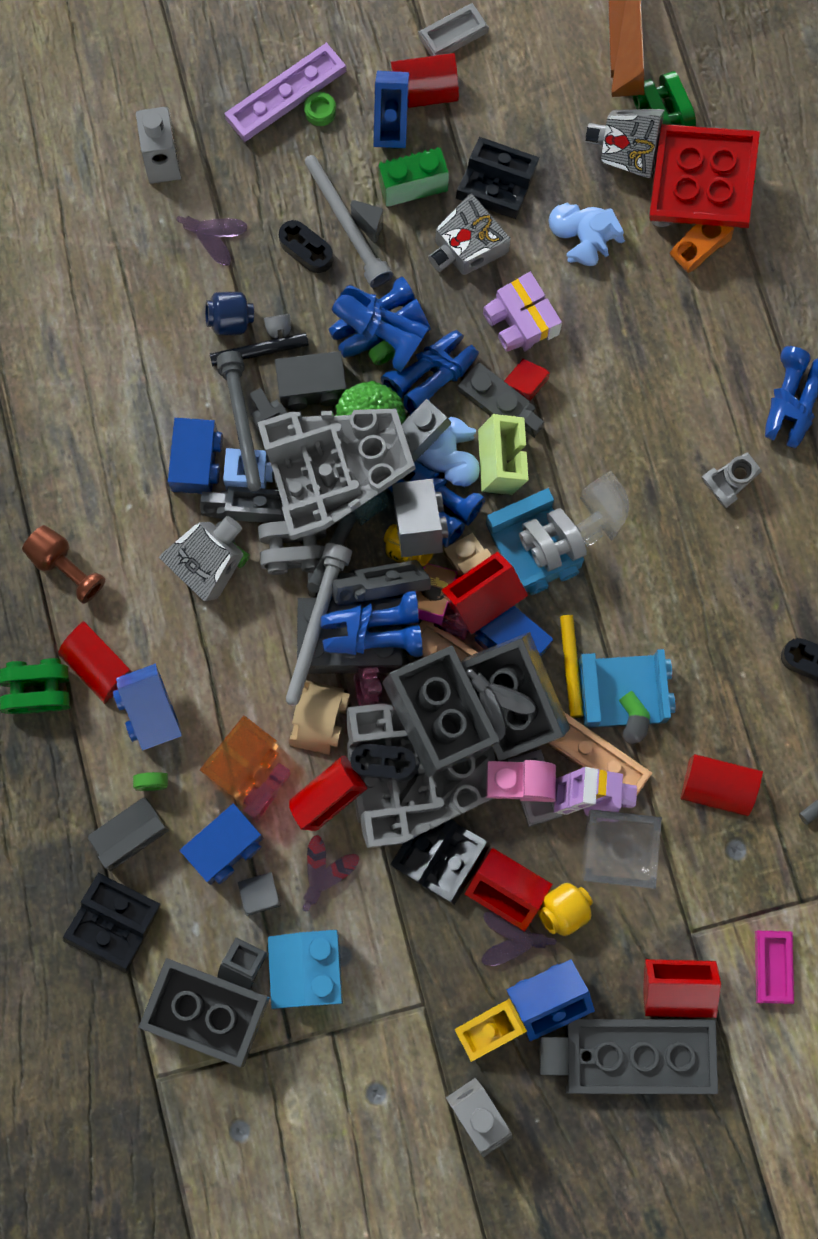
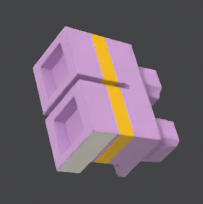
[483,271,562,352]
[554,767,637,819]

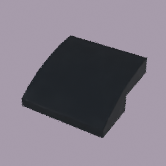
[456,137,540,219]
[390,819,491,905]
[63,872,161,973]

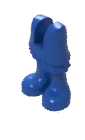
[328,276,431,358]
[332,285,429,373]
[381,330,479,415]
[765,346,818,449]
[388,461,486,548]
[320,591,423,657]

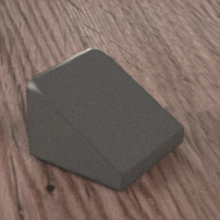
[350,200,383,243]
[238,872,281,916]
[217,938,267,990]

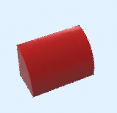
[391,53,459,108]
[441,551,528,634]
[58,621,132,704]
[680,754,763,816]
[289,755,368,831]
[464,847,553,932]
[643,959,721,1018]

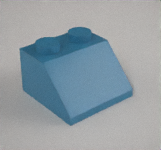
[268,930,343,1009]

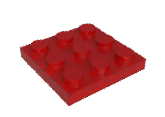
[649,124,760,228]

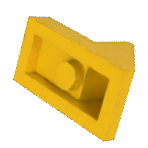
[454,998,527,1062]

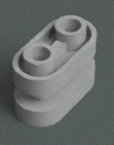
[519,508,587,572]
[258,521,326,575]

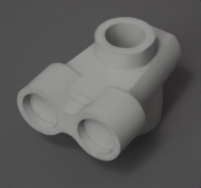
[701,452,762,508]

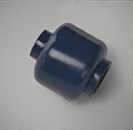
[205,292,254,335]

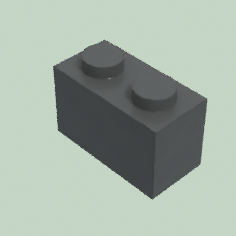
[275,351,346,410]
[392,479,448,557]

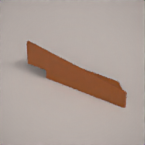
[609,0,644,97]

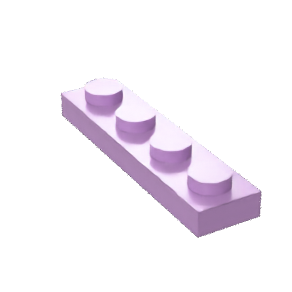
[224,42,346,143]

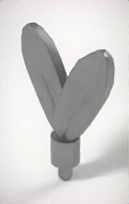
[467,669,536,740]

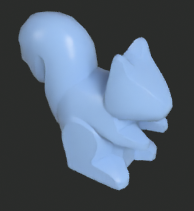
[548,202,625,266]
[416,417,480,487]

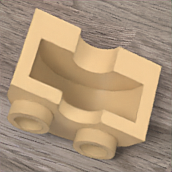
[289,680,350,755]

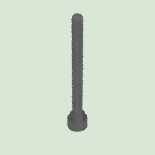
[216,351,261,492]

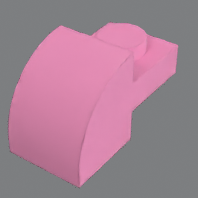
[486,760,556,802]

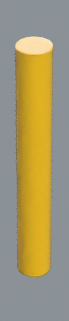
[560,615,584,718]

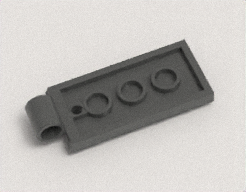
[540,1019,718,1094]

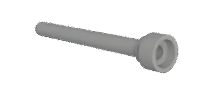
[305,155,393,288]
[286,543,352,706]

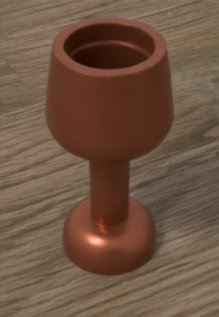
[22,525,106,604]

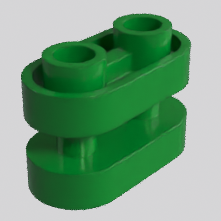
[632,71,696,127]
[0,658,70,714]

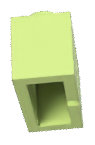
[478,414,529,495]

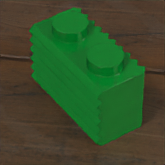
[378,147,449,207]

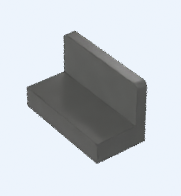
[88,798,169,871]

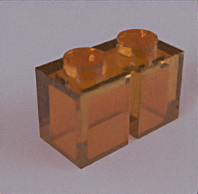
[200,715,279,800]

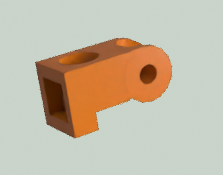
[670,224,734,273]

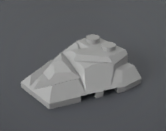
[257,409,416,540]
[347,703,496,848]

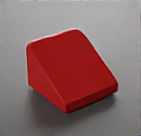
[504,359,550,401]

